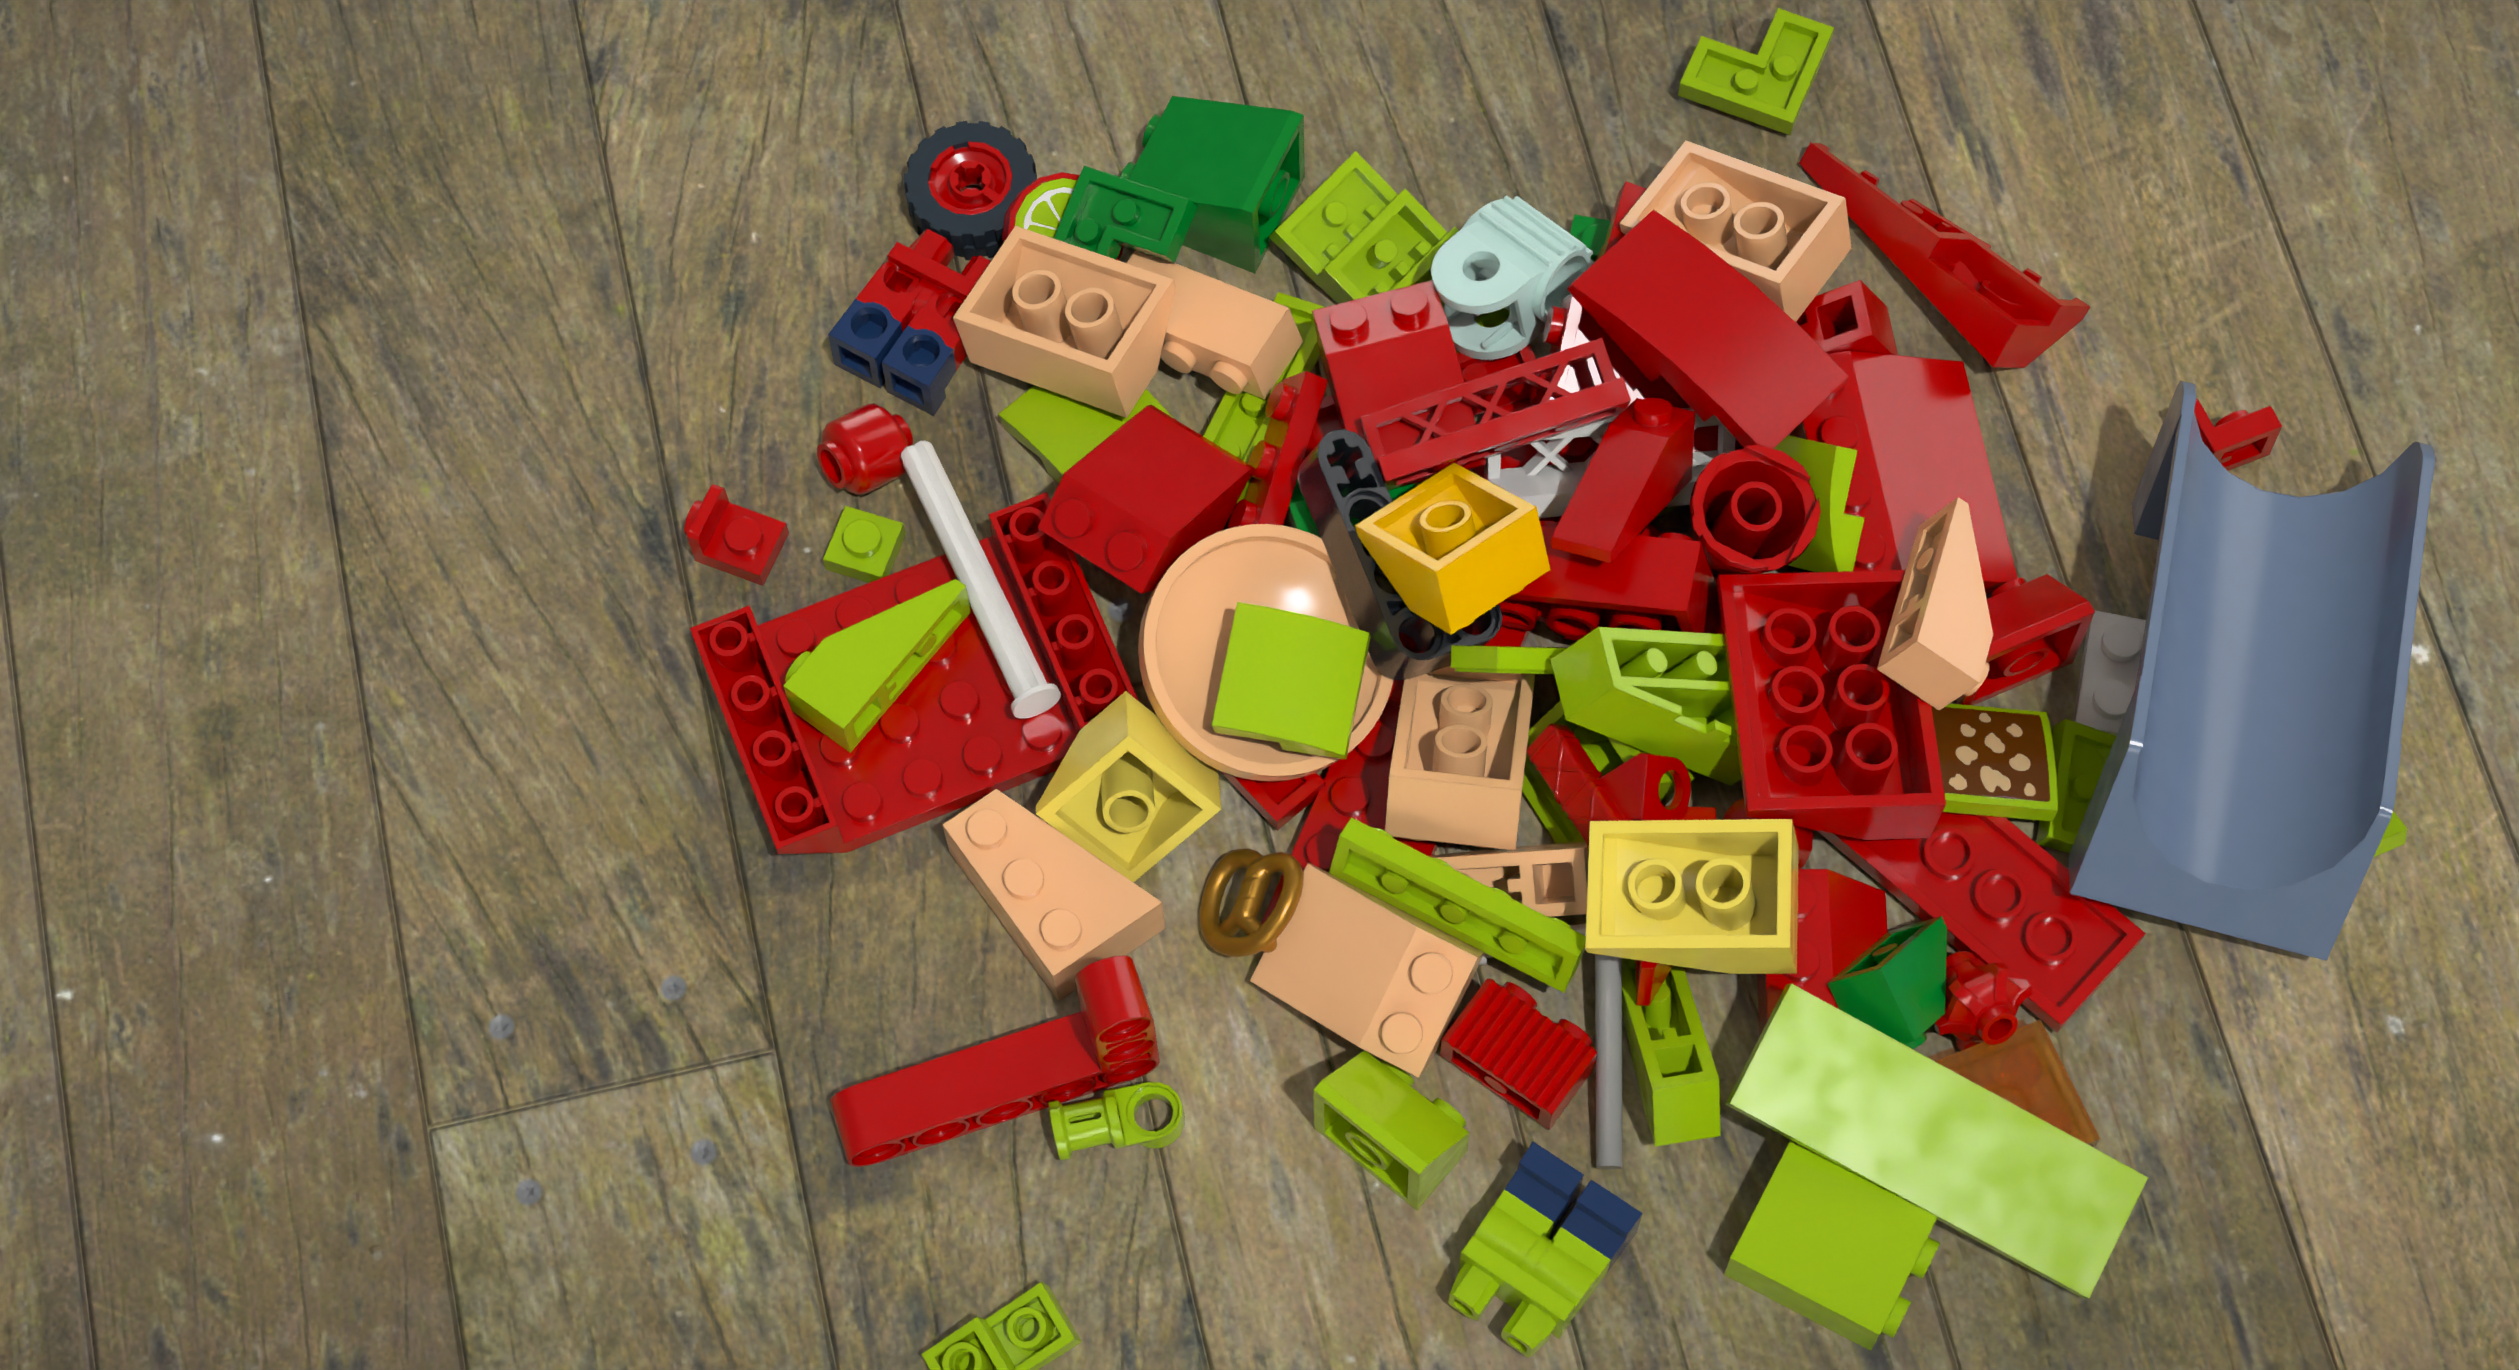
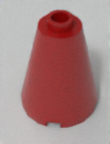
[1690,444,1821,578]

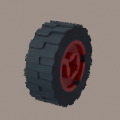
[904,121,1037,260]

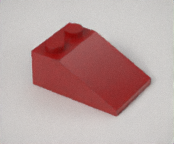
[1312,280,1486,484]

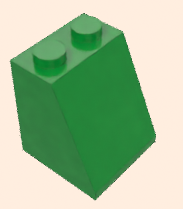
[1120,96,1305,274]

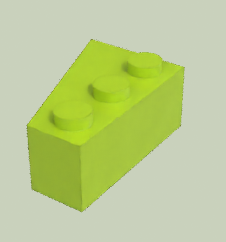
[1551,627,1741,786]

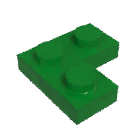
[1054,166,1198,264]

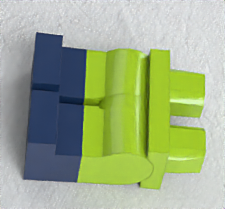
[1448,1141,1643,1358]

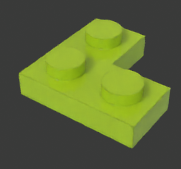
[1678,8,1834,135]

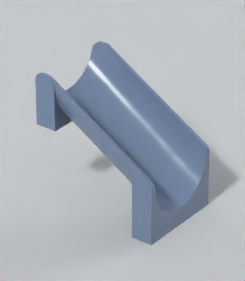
[2068,380,2435,961]

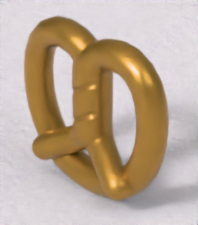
[1200,848,1304,957]

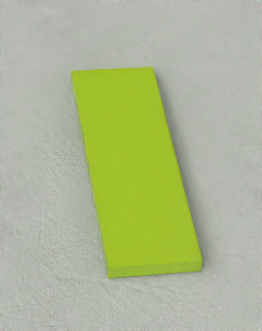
[1726,983,2148,1299]

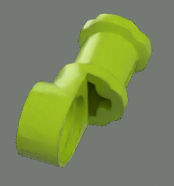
[1048,1082,1185,1161]

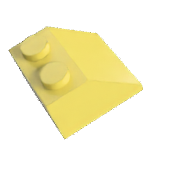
[1036,691,1221,883]

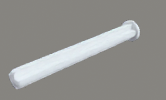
[901,440,1061,718]

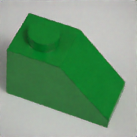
[1827,916,1947,1049]

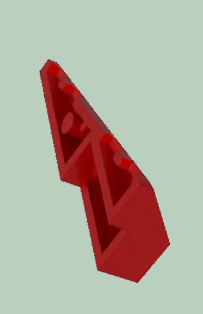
[1799,142,2090,368]

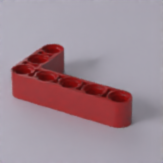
[830,955,1160,1167]

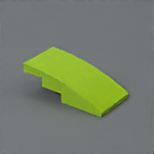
[1269,151,1510,353]

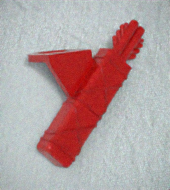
[1527,723,1691,850]

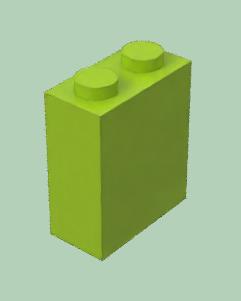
[1724,1142,1940,1351]

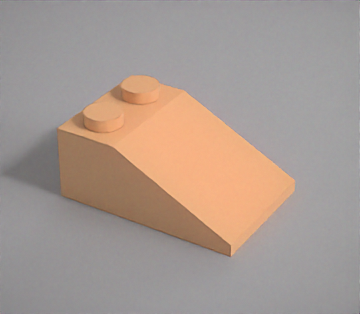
[1620,140,1852,322]
[1385,666,1535,850]
[1250,863,1485,1078]

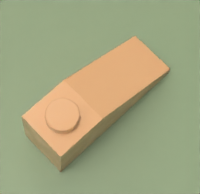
[1877,497,1993,710]
[1429,842,1589,917]

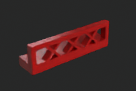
[1360,338,1631,490]

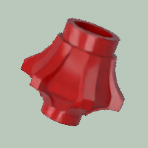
[1934,951,2032,1052]

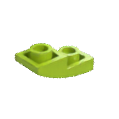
[921,1282,1082,1370]

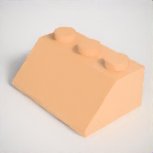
[953,226,1176,418]

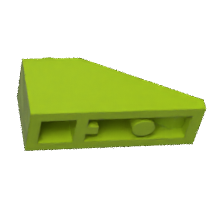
[783,579,971,753]
[1622,958,1721,1147]

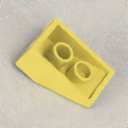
[1585,819,1799,974]

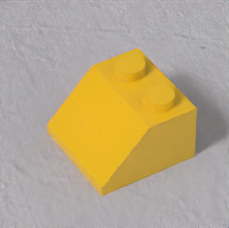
[1355,463,1550,635]

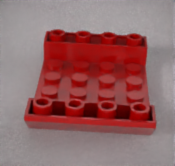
[690,492,1139,854]

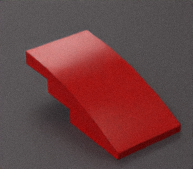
[1566,209,1849,449]

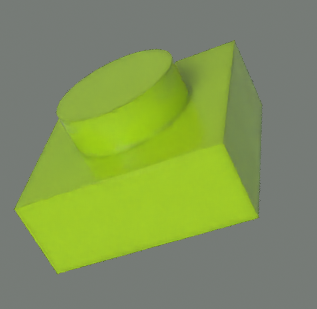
[823,506,906,583]

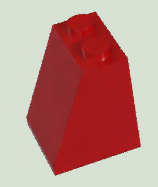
[1037,405,1254,594]

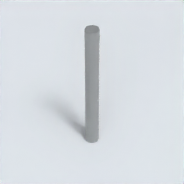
[1595,954,1623,1170]

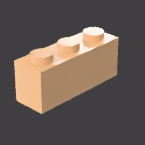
[1127,251,1303,400]

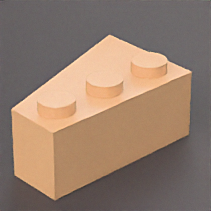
[942,789,1165,1001]

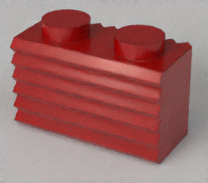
[1440,978,1597,1130]

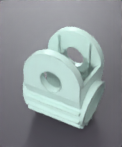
[1431,195,1595,360]

